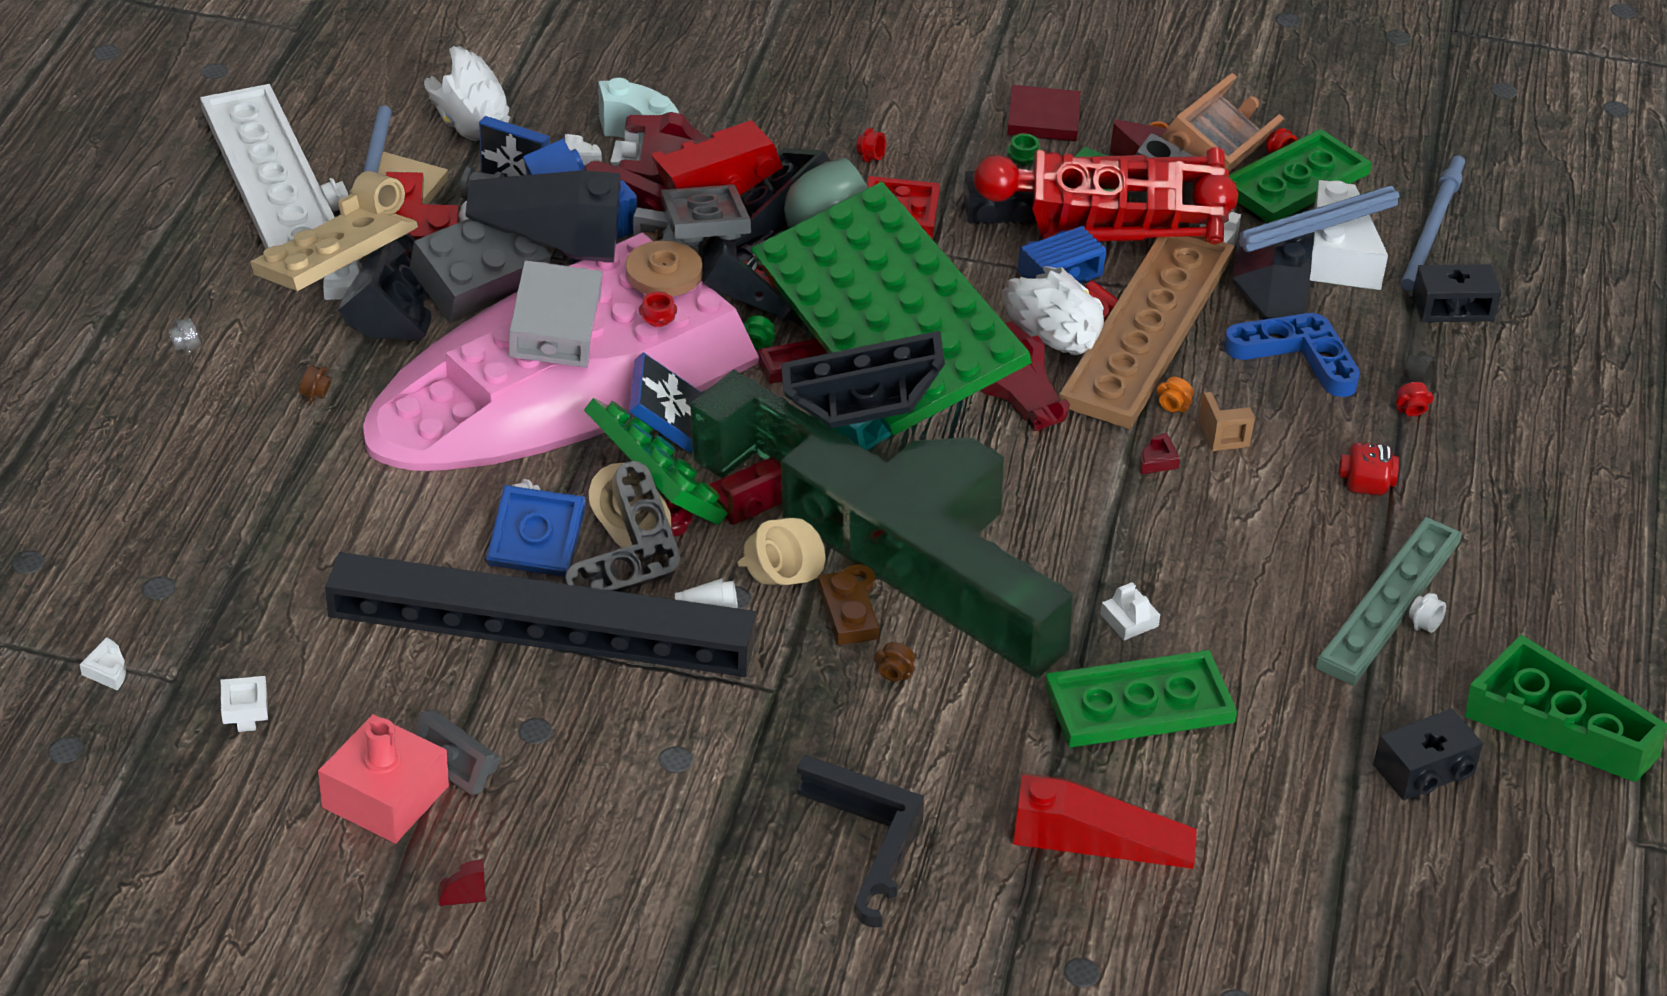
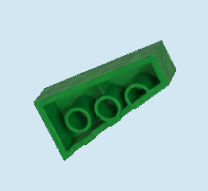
[1465,635,1667,783]

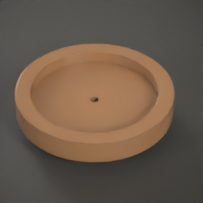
[626,241,702,297]

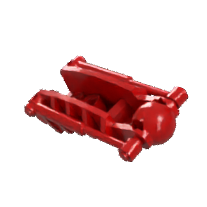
[973,147,1239,245]

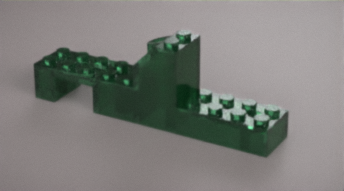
[690,370,1073,679]

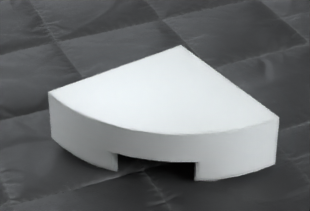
[565,134,602,165]
[80,637,126,690]

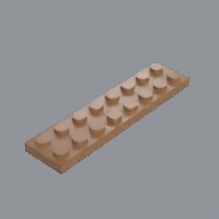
[1059,227,1235,429]

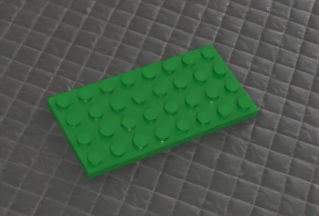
[751,181,1032,436]

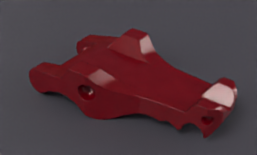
[619,112,711,187]
[980,321,1070,431]

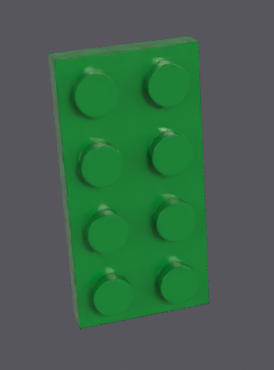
[1229,129,1372,223]
[584,398,728,525]
[1044,650,1237,748]

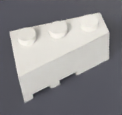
[1310,180,1388,290]

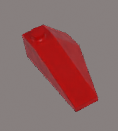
[1013,772,1197,869]

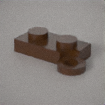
[818,564,879,645]

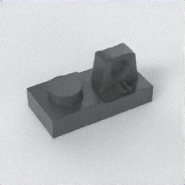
[414,710,501,795]

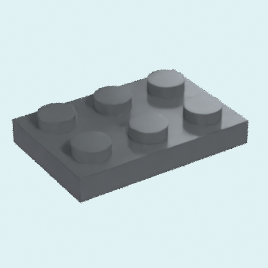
[661,184,751,243]

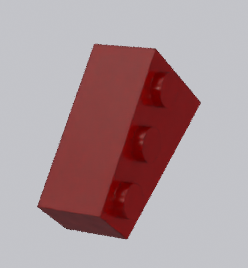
[651,120,783,195]

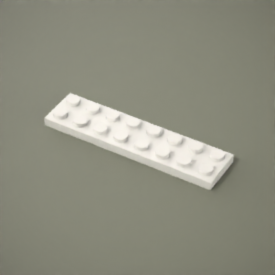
[200,84,335,249]

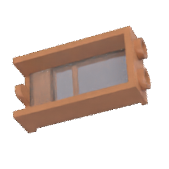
[1161,73,1285,172]

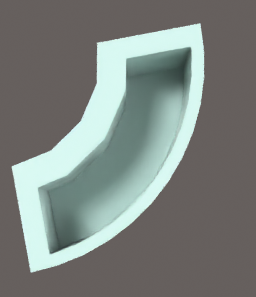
[598,78,679,143]

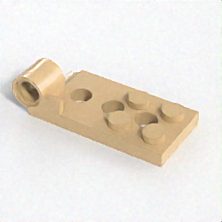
[250,171,418,291]

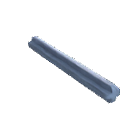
[1239,186,1400,252]

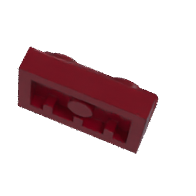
[708,457,801,526]

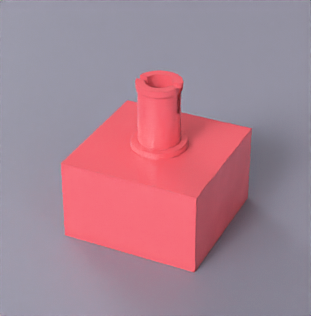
[318,714,449,844]

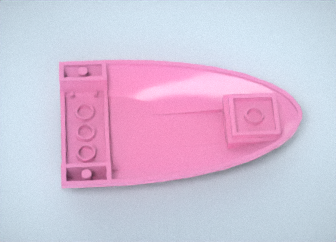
[363,232,759,471]

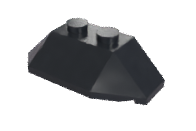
[1232,232,1314,320]
[781,331,945,428]

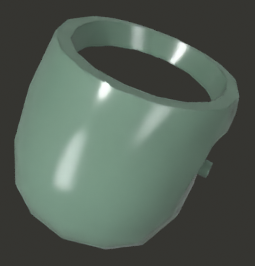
[784,157,868,229]

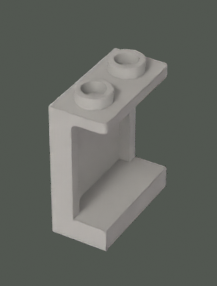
[509,260,603,368]

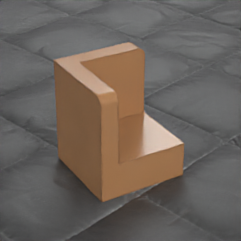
[1198,392,1255,451]

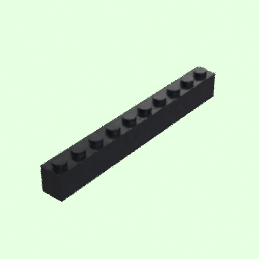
[325,552,756,677]

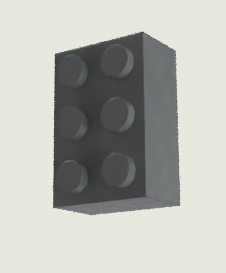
[409,219,551,323]

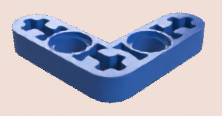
[1224,313,1360,397]

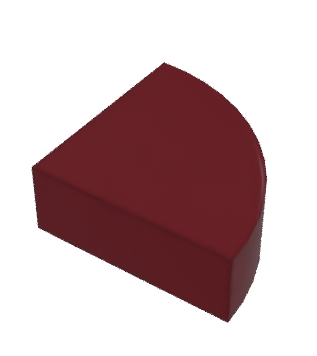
[1139,433,1180,474]
[438,859,486,906]

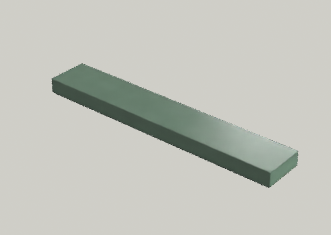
[1316,517,1462,686]

